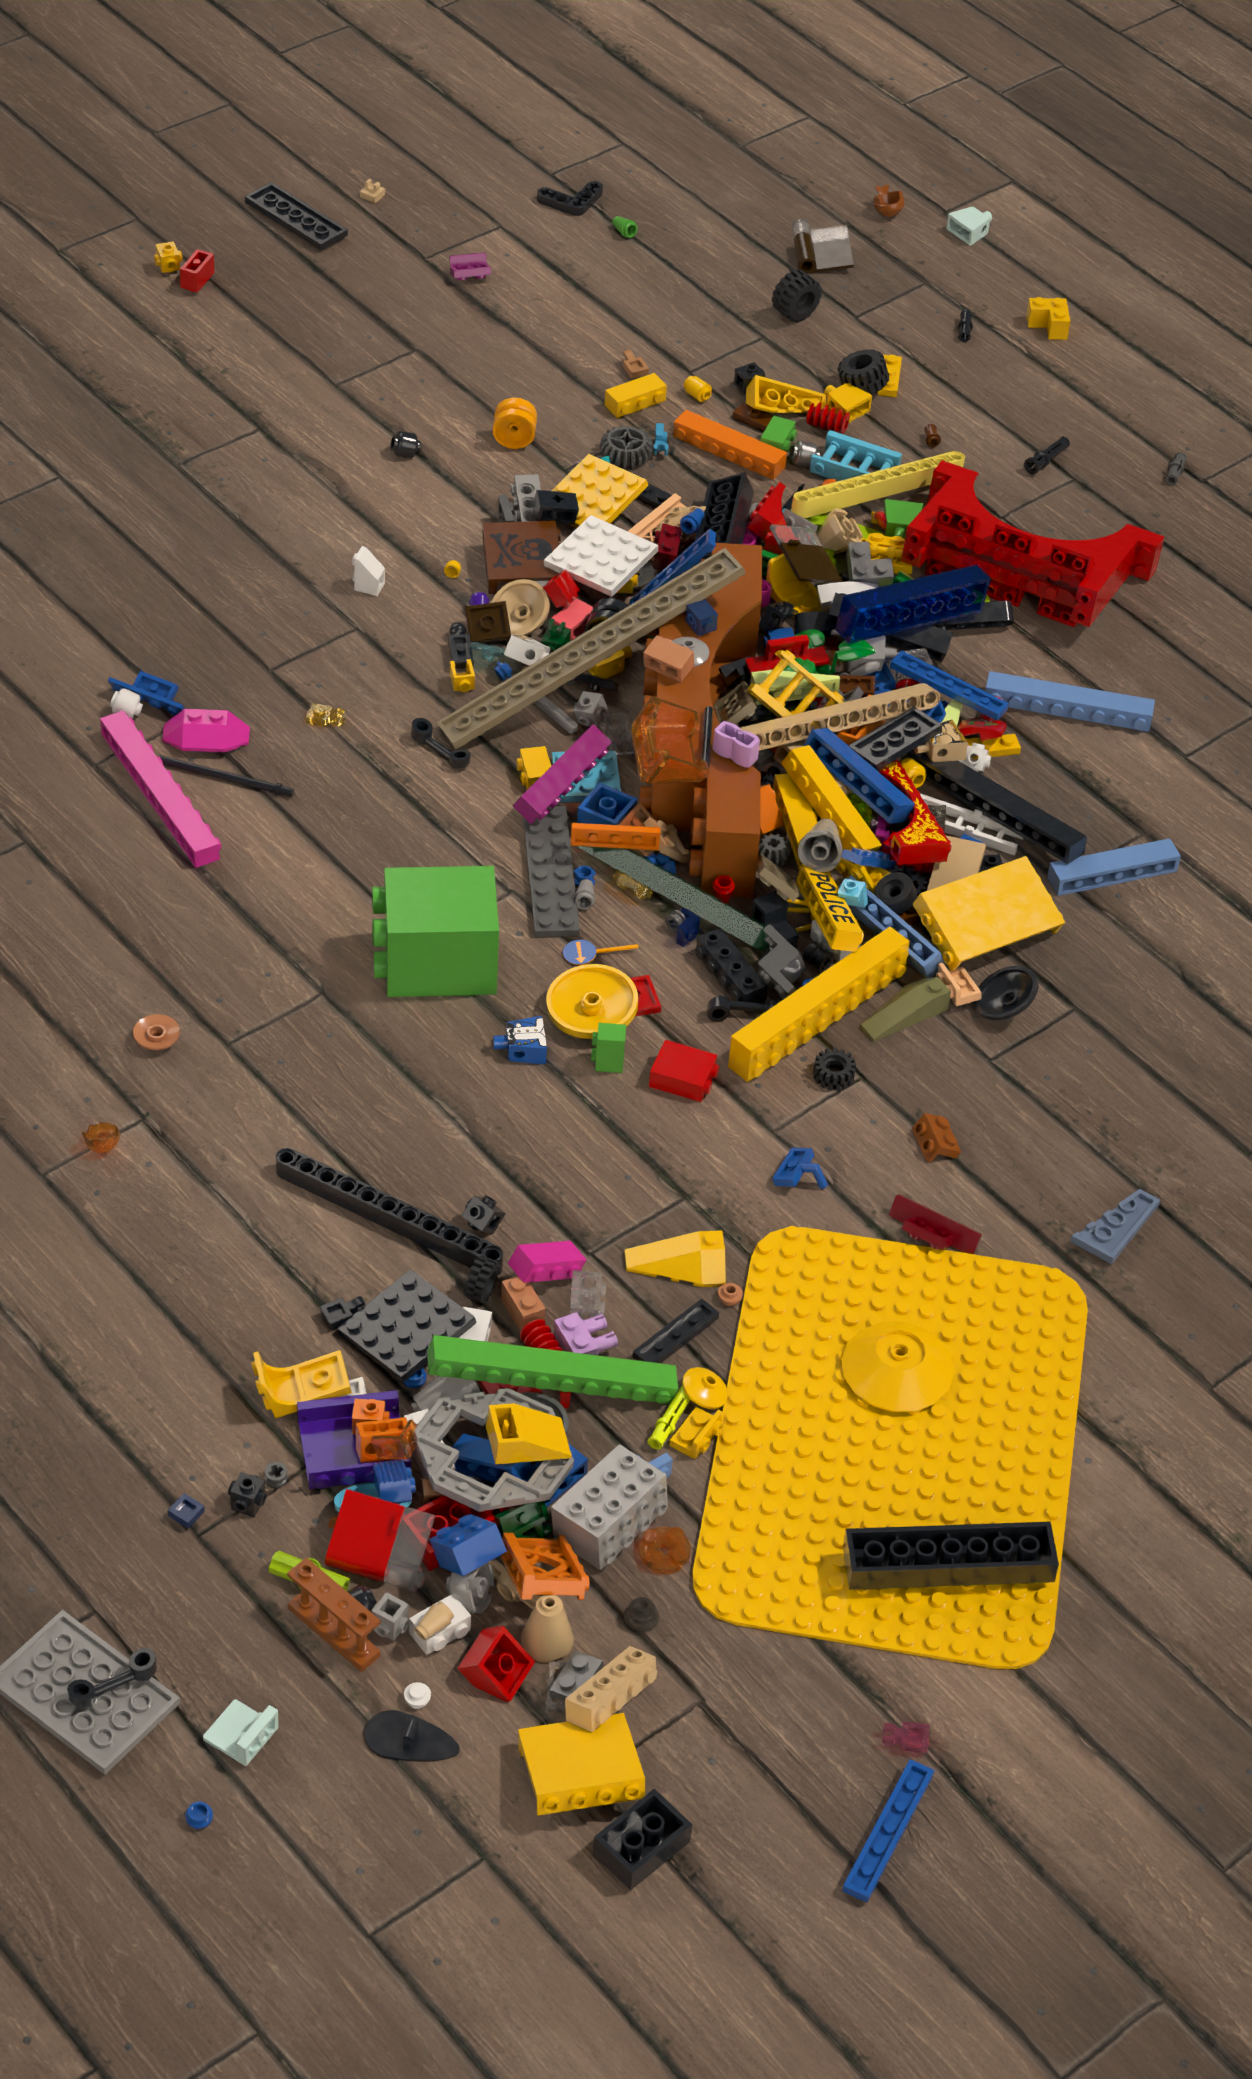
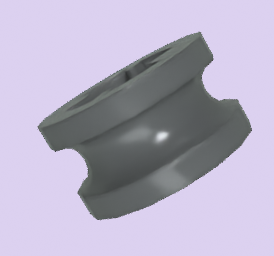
[665,910,687,933]
[264,1462,288,1488]

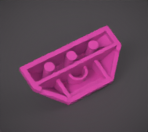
[162,709,250,752]

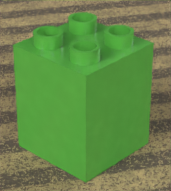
[372,866,499,997]

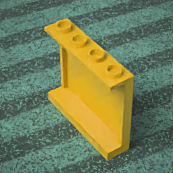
[518,1713,645,1816]

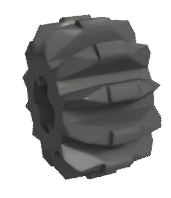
[758,833,792,867]

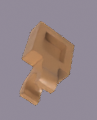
[622,349,649,379]

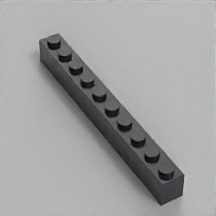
[906,749,1087,864]

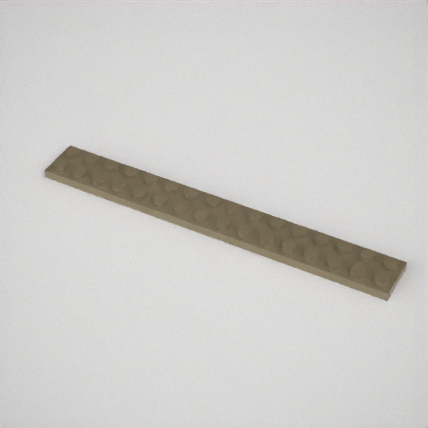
[436,548,746,750]

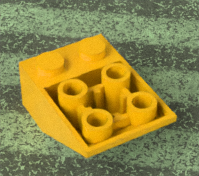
[486,1403,572,1464]

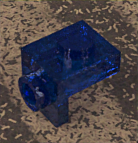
[676,907,700,947]

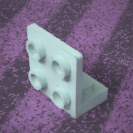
[203,1699,278,1766]

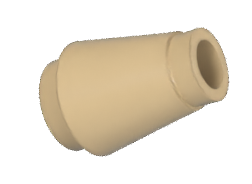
[414,1601,454,1640]

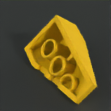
[746,375,826,413]
[624,1230,726,1287]

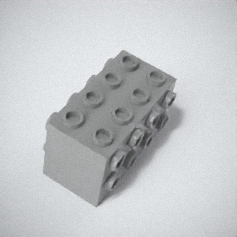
[551,1444,668,1570]

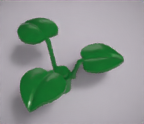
[783,629,876,675]

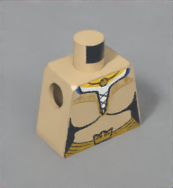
[914,720,968,762]

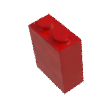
[649,1040,720,1102]

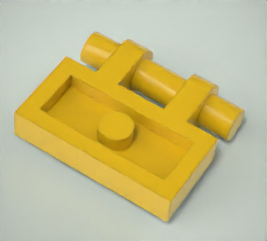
[866,533,905,559]

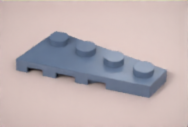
[1070,1189,1160,1264]

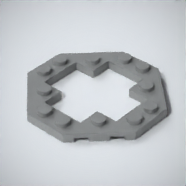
[414,1388,574,1512]

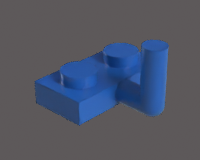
[772,1148,828,1189]

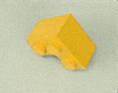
[1026,297,1070,340]

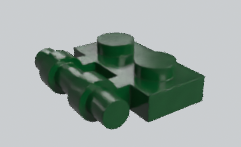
[495,1501,553,1538]

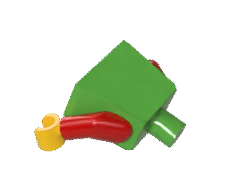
[871,499,923,539]

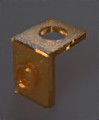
[371,1420,416,1459]

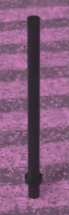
[159,755,294,797]

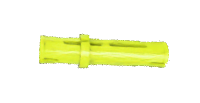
[647,1386,690,1450]

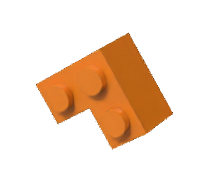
[760,784,784,834]

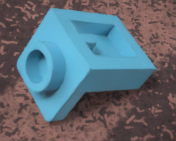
[838,879,868,908]

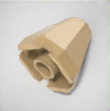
[812,508,863,556]

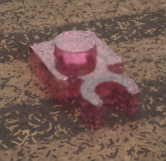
[882,1722,930,1753]

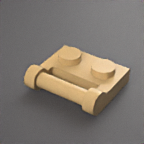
[644,817,690,863]

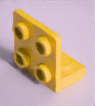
[835,858,891,895]

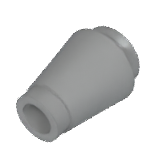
[573,879,596,910]

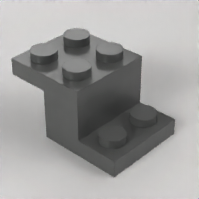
[758,924,807,1001]

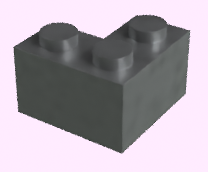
[846,541,894,589]

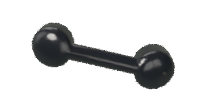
[411,718,471,768]
[707,996,781,1022]
[67,1648,157,1708]

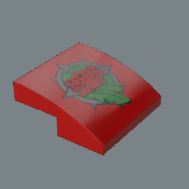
[958,718,1007,741]

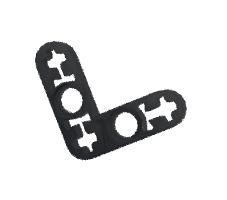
[537,181,603,216]

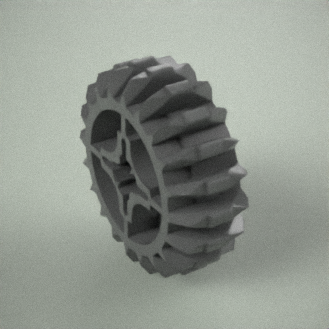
[600,425,653,469]

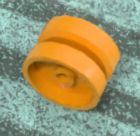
[493,397,537,449]

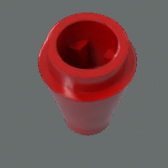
[713,875,735,907]

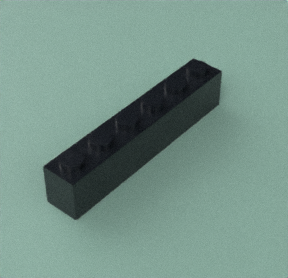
[825,593,953,662]

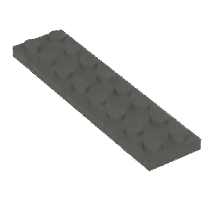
[523,806,580,938]

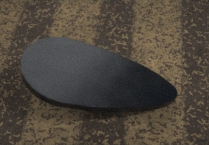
[365,1710,460,1762]

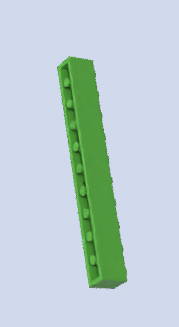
[427,1335,678,1404]

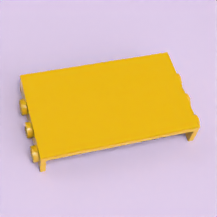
[913,856,1065,972]

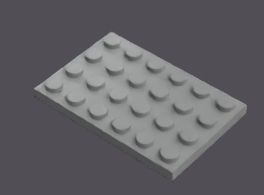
[0,1610,180,1775]

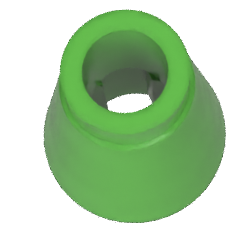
[612,216,638,238]

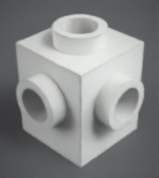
[959,743,991,772]

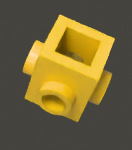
[154,241,183,273]

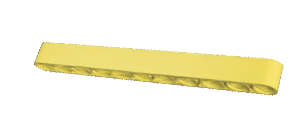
[791,451,965,518]

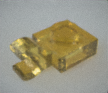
[306,703,345,727]

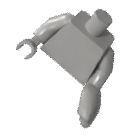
[831,627,897,676]

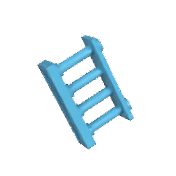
[810,430,902,481]

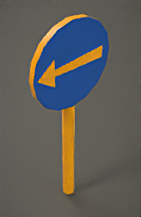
[563,940,639,966]

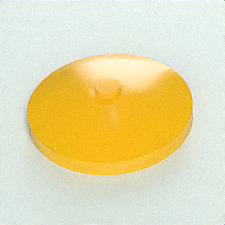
[546,964,638,1039]

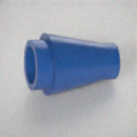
[680,508,704,534]

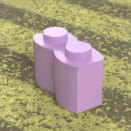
[713,721,760,768]

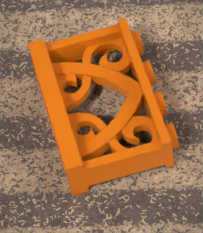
[500,1533,590,1600]

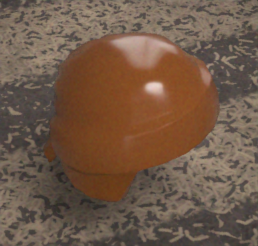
[874,185,905,217]

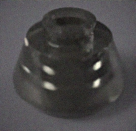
[624,1597,659,1632]

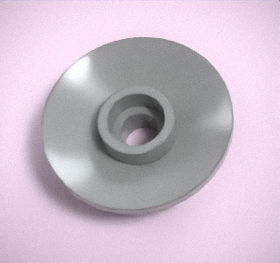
[672,637,709,667]

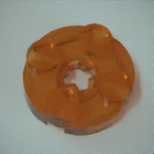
[639,1527,691,1575]

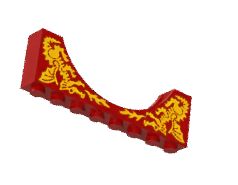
[878,759,952,865]

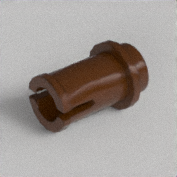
[924,424,941,447]

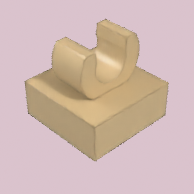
[360,179,385,203]

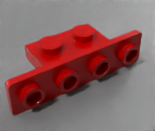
[745,634,830,675]

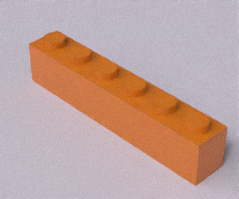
[673,410,787,480]

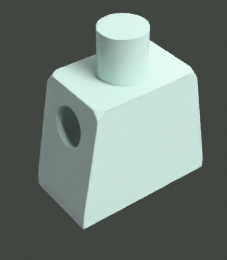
[946,207,992,245]

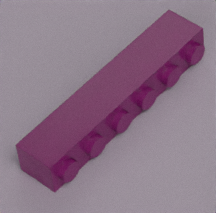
[513,724,612,824]

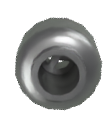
[789,440,820,468]

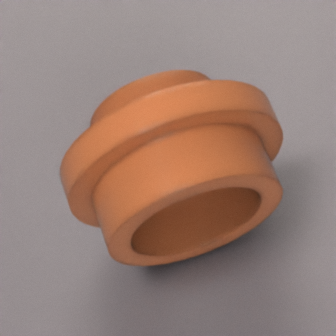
[718,1283,743,1306]

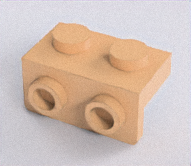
[936,963,981,1006]

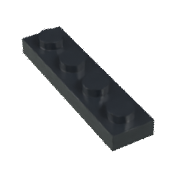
[632,1298,719,1363]

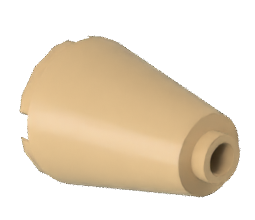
[521,1595,574,1664]

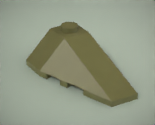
[860,977,951,1042]

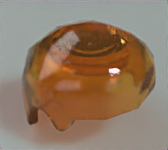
[82,1122,121,1153]

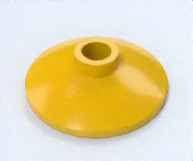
[682,1367,727,1409]

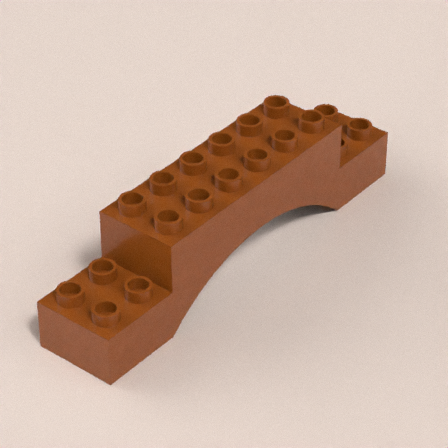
[639,543,762,898]

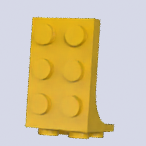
[766,554,827,618]
[251,1350,352,1419]

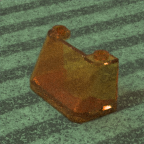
[631,696,709,784]

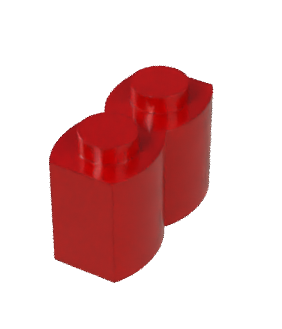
[543,569,580,608]

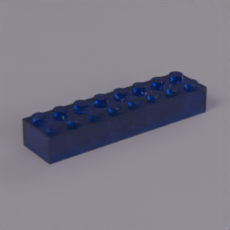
[835,565,991,644]

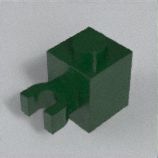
[542,618,571,654]

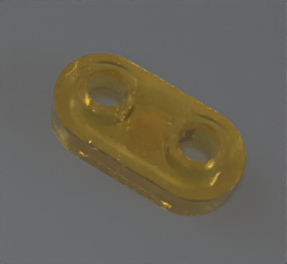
[613,870,654,900]

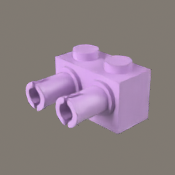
[554,1312,618,1356]

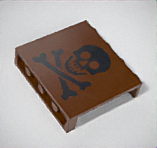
[482,521,561,594]

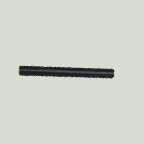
[701,706,713,772]

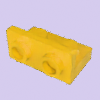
[669,1407,724,1459]

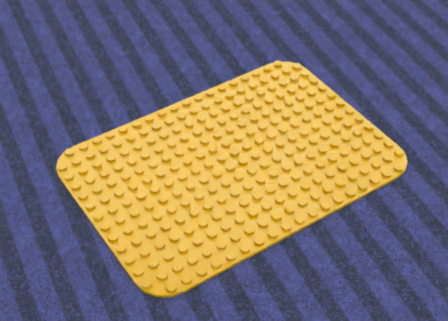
[692,1226,1088,1669]

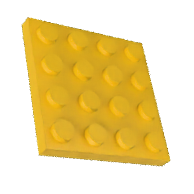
[552,454,648,528]

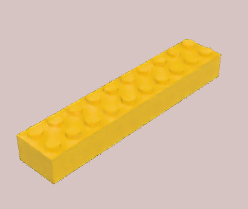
[728,927,910,1082]

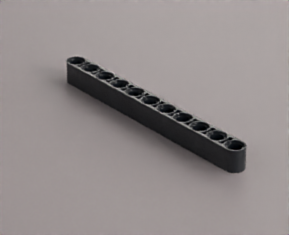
[794,601,1014,637]
[276,1148,503,1275]

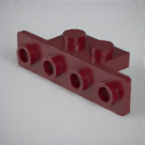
[889,1194,982,1254]

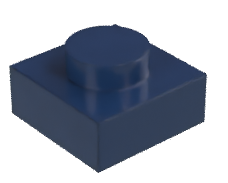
[168,1493,205,1529]

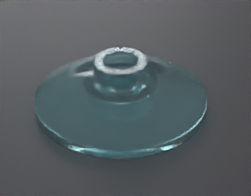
[469,642,506,661]

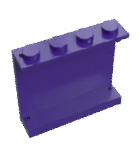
[297,1390,411,1489]

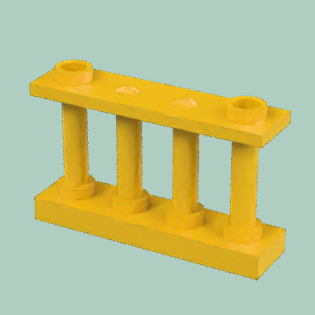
[746,650,844,741]

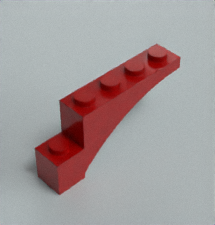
[747,482,795,555]

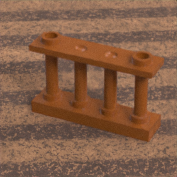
[287,1557,381,1672]

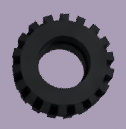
[772,269,822,322]
[837,349,889,395]

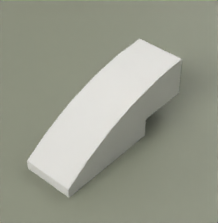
[817,582,882,611]

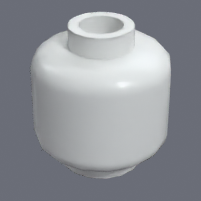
[110,688,143,718]

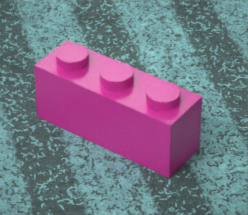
[508,1241,587,1283]

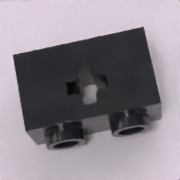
[532,490,579,525]

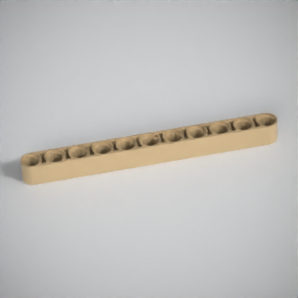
[740,683,940,751]

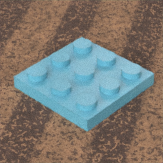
[552,751,621,803]

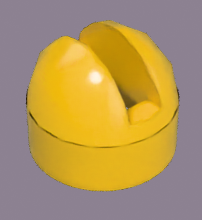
[444,560,461,578]

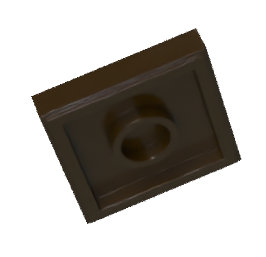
[465,601,511,646]

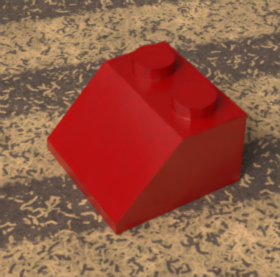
[457,1626,535,1702]

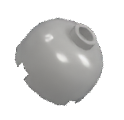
[446,1563,494,1614]

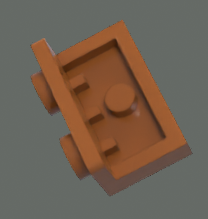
[912,1113,961,1162]

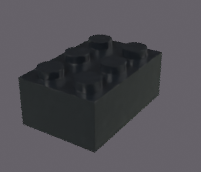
[593,1789,693,1890]

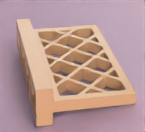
[628,493,696,561]

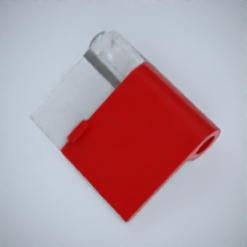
[325,1489,436,1592]

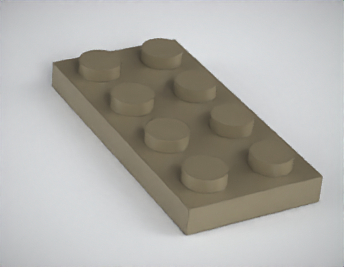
[713,681,757,726]
[757,853,799,902]

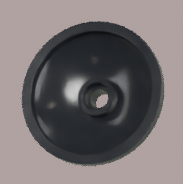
[974,966,1039,1020]

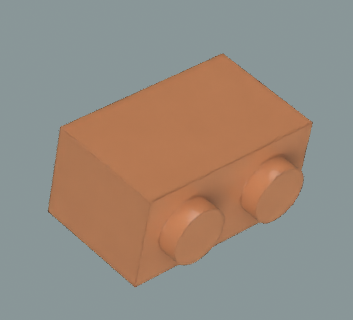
[643,635,695,682]
[501,1276,546,1332]

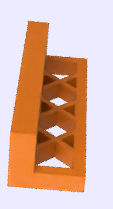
[571,823,660,850]

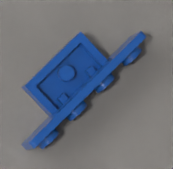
[108,671,185,716]

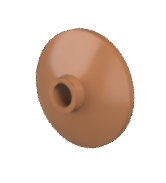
[133,1014,180,1050]

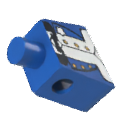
[493,1016,547,1064]

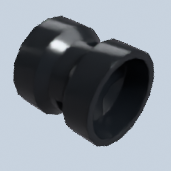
[803,941,834,972]

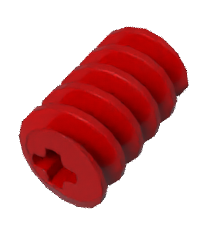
[806,402,850,434]
[520,1319,563,1351]

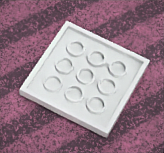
[544,515,658,597]

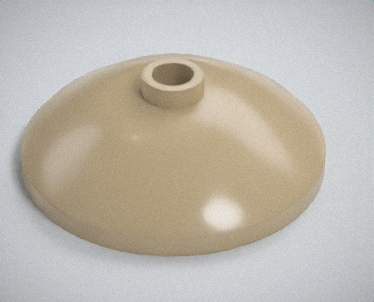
[491,579,550,636]

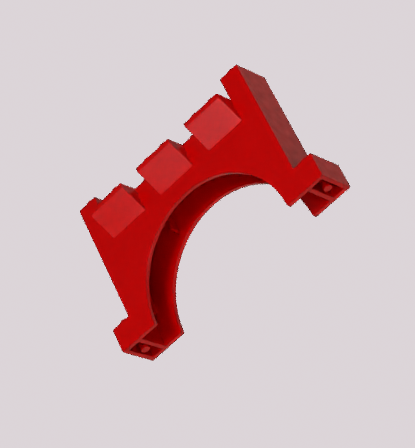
[901,460,1165,627]

